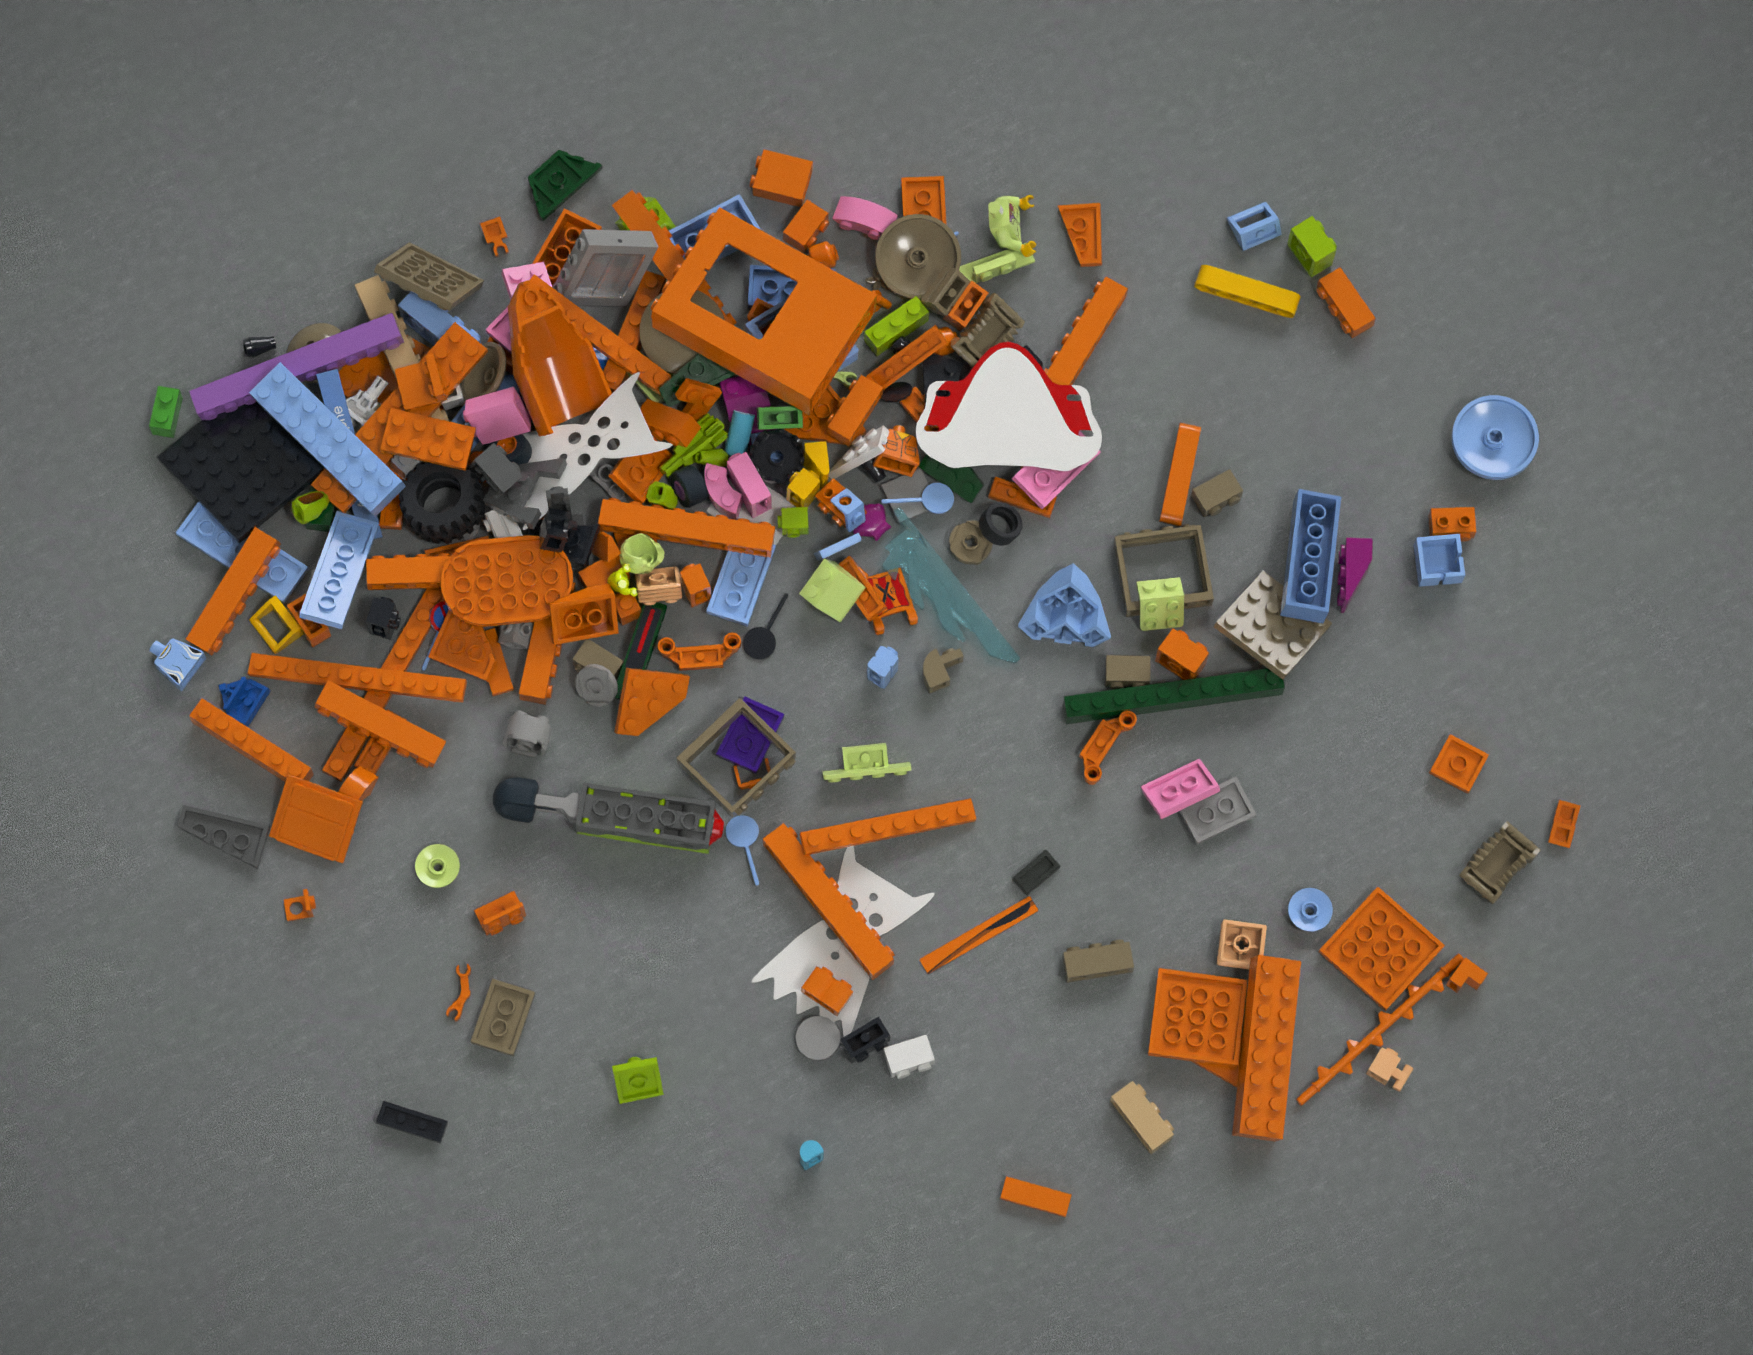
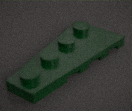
[658,353,735,407]

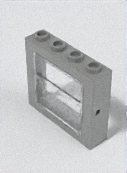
[552,229,658,306]

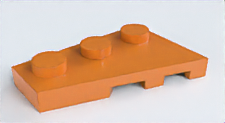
[1058,203,1102,267]

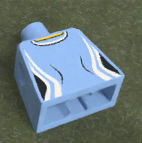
[150,638,206,691]

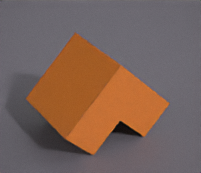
[1446,957,1488,993]

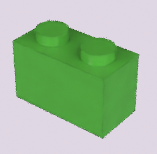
[149,386,183,438]
[757,406,803,430]

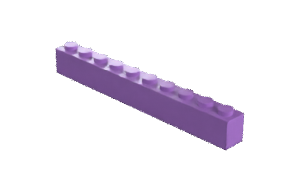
[189,313,404,420]

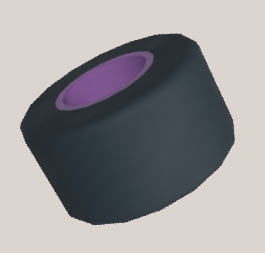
[670,465,708,508]

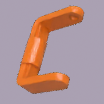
[733,758,771,790]

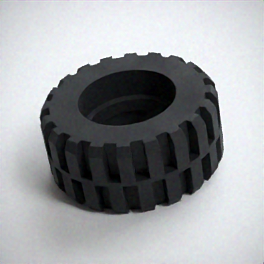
[399,462,485,544]

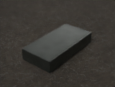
[1012,850,1061,895]

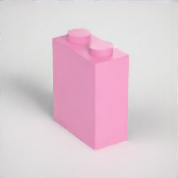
[463,387,531,445]
[727,452,772,518]

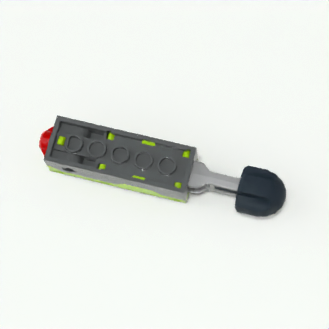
[493,777,724,854]

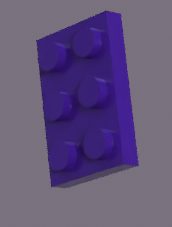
[716,696,785,774]

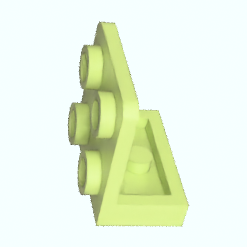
[1137,577,1184,631]

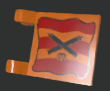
[866,567,918,635]

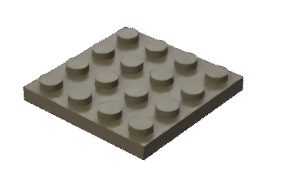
[374,242,484,311]
[1214,571,1332,680]

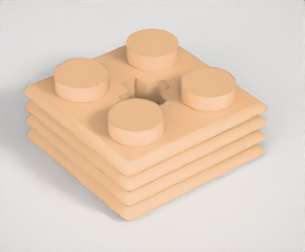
[635,566,682,605]
[1217,919,1267,970]

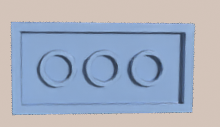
[706,544,776,627]

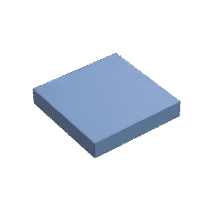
[814,533,862,561]

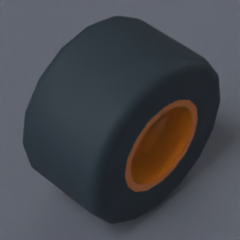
[489,434,532,465]

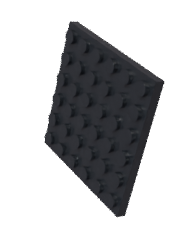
[157,402,325,544]

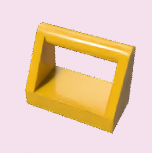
[803,441,830,488]
[249,595,303,654]

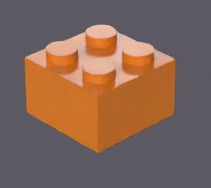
[1155,628,1209,680]

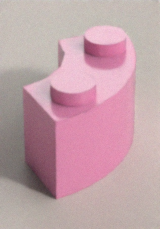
[832,196,898,240]
[705,463,743,520]

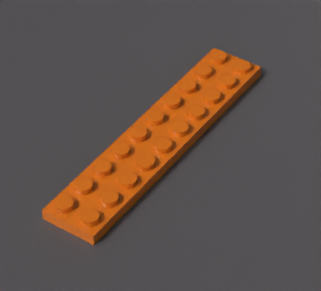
[311,322,488,513]

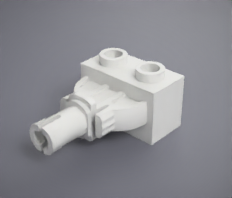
[346,375,389,434]

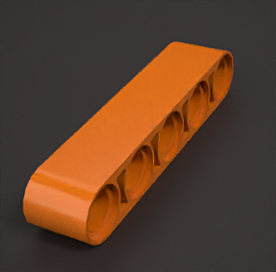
[1159,423,1201,526]

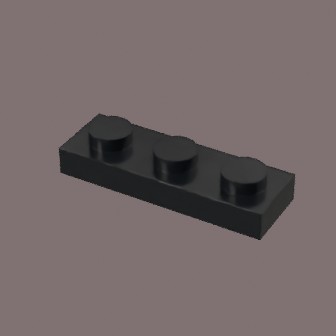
[376,1101,448,1144]

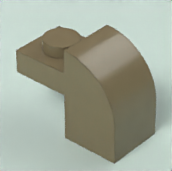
[923,648,964,694]

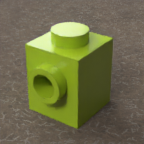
[777,507,808,538]

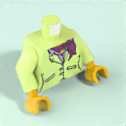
[988,195,1036,257]

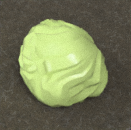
[619,533,664,574]

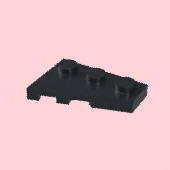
[922,353,964,409]

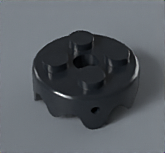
[750,429,804,484]

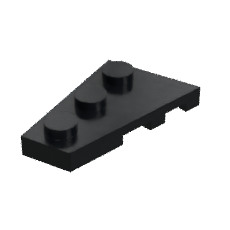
[528,524,601,567]

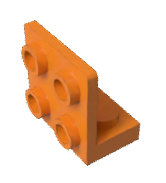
[395,353,447,411]
[474,891,526,935]

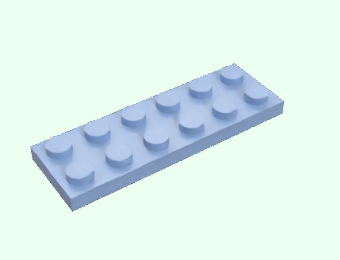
[176,502,309,604]
[299,511,379,629]

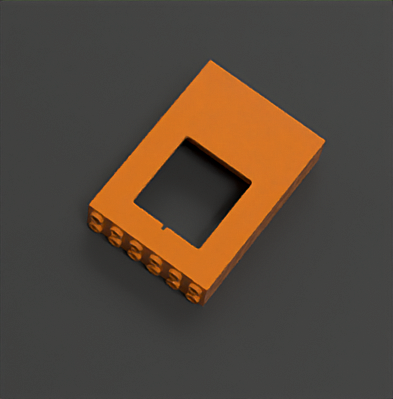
[651,207,877,415]

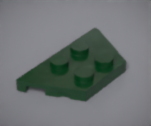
[528,150,603,221]

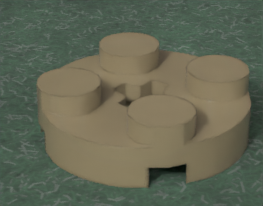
[949,520,993,565]

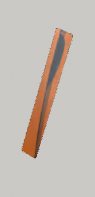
[920,896,1038,974]

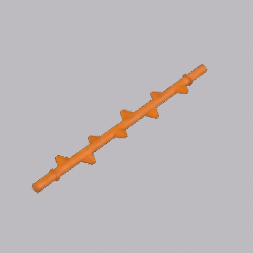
[1296,953,1464,1106]

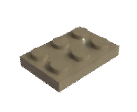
[471,979,535,1057]

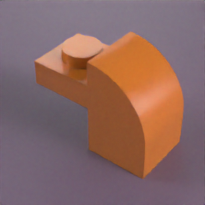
[338,766,379,801]

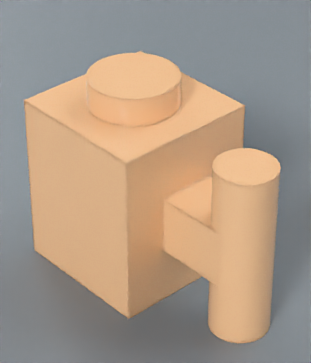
[1366,1047,1413,1092]

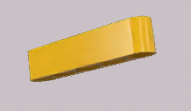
[1194,265,1301,318]

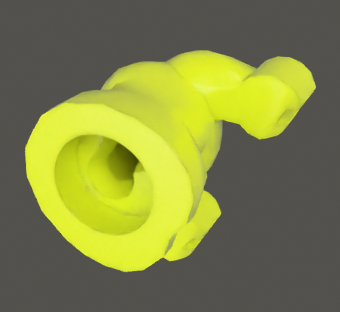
[607,563,638,597]

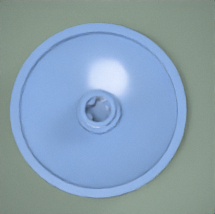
[1451,395,1539,480]

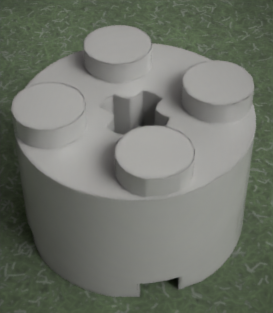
[503,710,552,757]

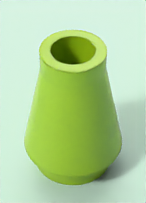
[695,448,728,467]

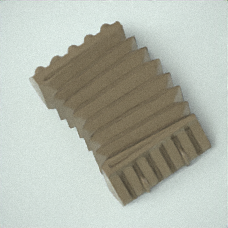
[951,292,1025,369]
[1459,821,1541,904]

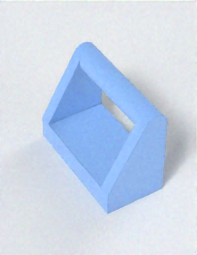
[1227,202,1282,251]

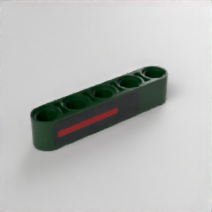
[615,602,667,700]

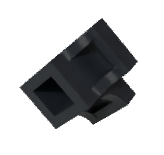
[539,508,577,553]

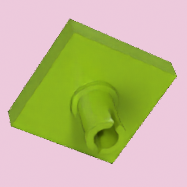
[612,1057,664,1104]

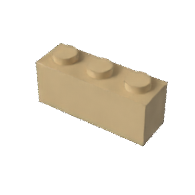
[1110,1081,1174,1154]

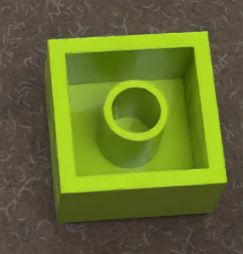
[1287,216,1337,278]

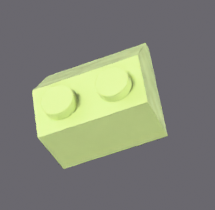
[799,559,866,622]

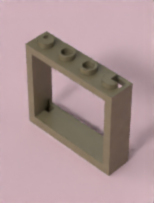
[1114,524,1214,617]
[677,698,796,818]

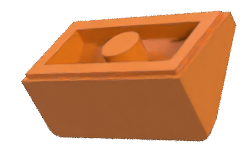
[592,530,621,562]

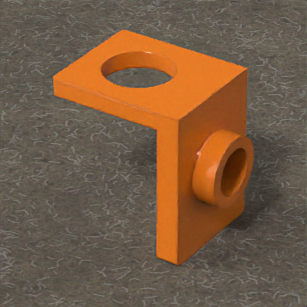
[284,889,316,921]

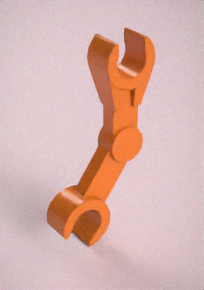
[446,964,471,1022]

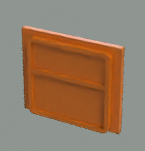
[269,774,363,863]

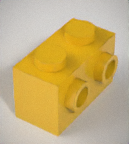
[786,467,821,507]

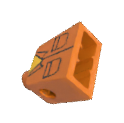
[873,425,920,477]

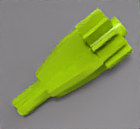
[659,413,728,477]

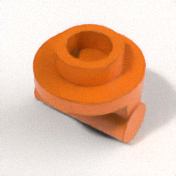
[872,290,892,312]

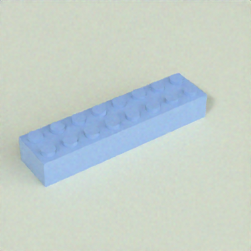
[249,362,406,517]

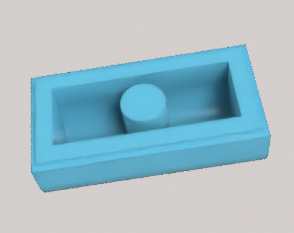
[724,410,755,456]
[800,1140,824,1170]

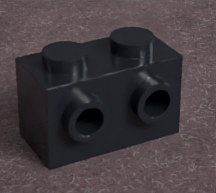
[366,597,401,640]
[840,1017,890,1064]

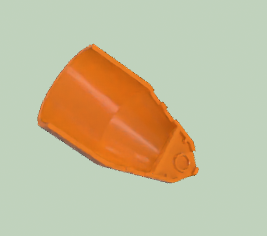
[508,280,612,437]

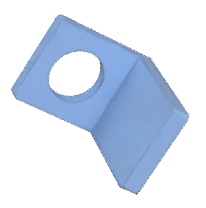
[831,488,866,532]

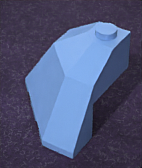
[1018,563,1111,647]

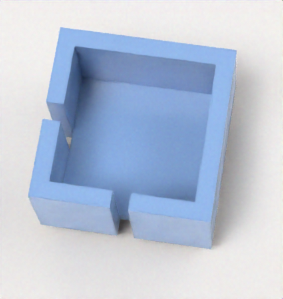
[1413,534,1465,587]

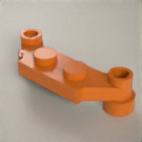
[658,632,741,671]
[1079,711,1137,785]

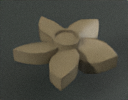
[865,268,888,290]

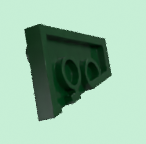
[918,454,984,503]

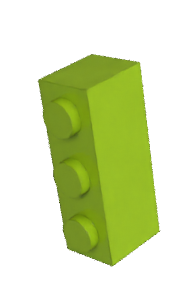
[864,296,929,357]

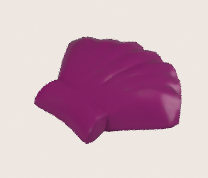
[853,504,891,541]

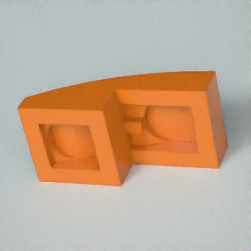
[1548,800,1581,848]

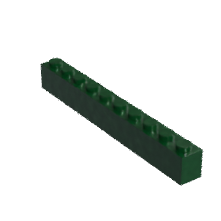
[1063,669,1285,725]

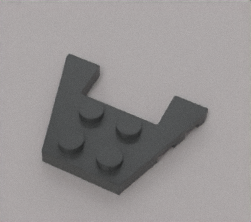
[483,458,567,529]

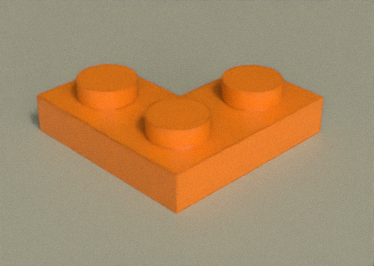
[675,378,722,422]

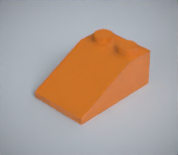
[549,584,619,645]

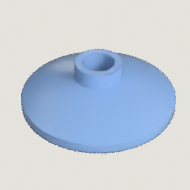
[1288,888,1333,932]

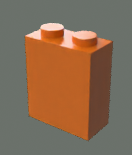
[750,149,813,207]

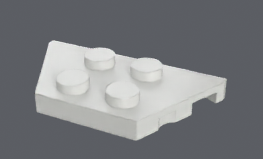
[829,425,889,479]

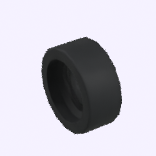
[979,502,1023,546]

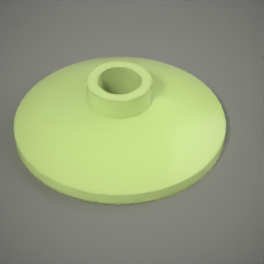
[415,844,460,888]

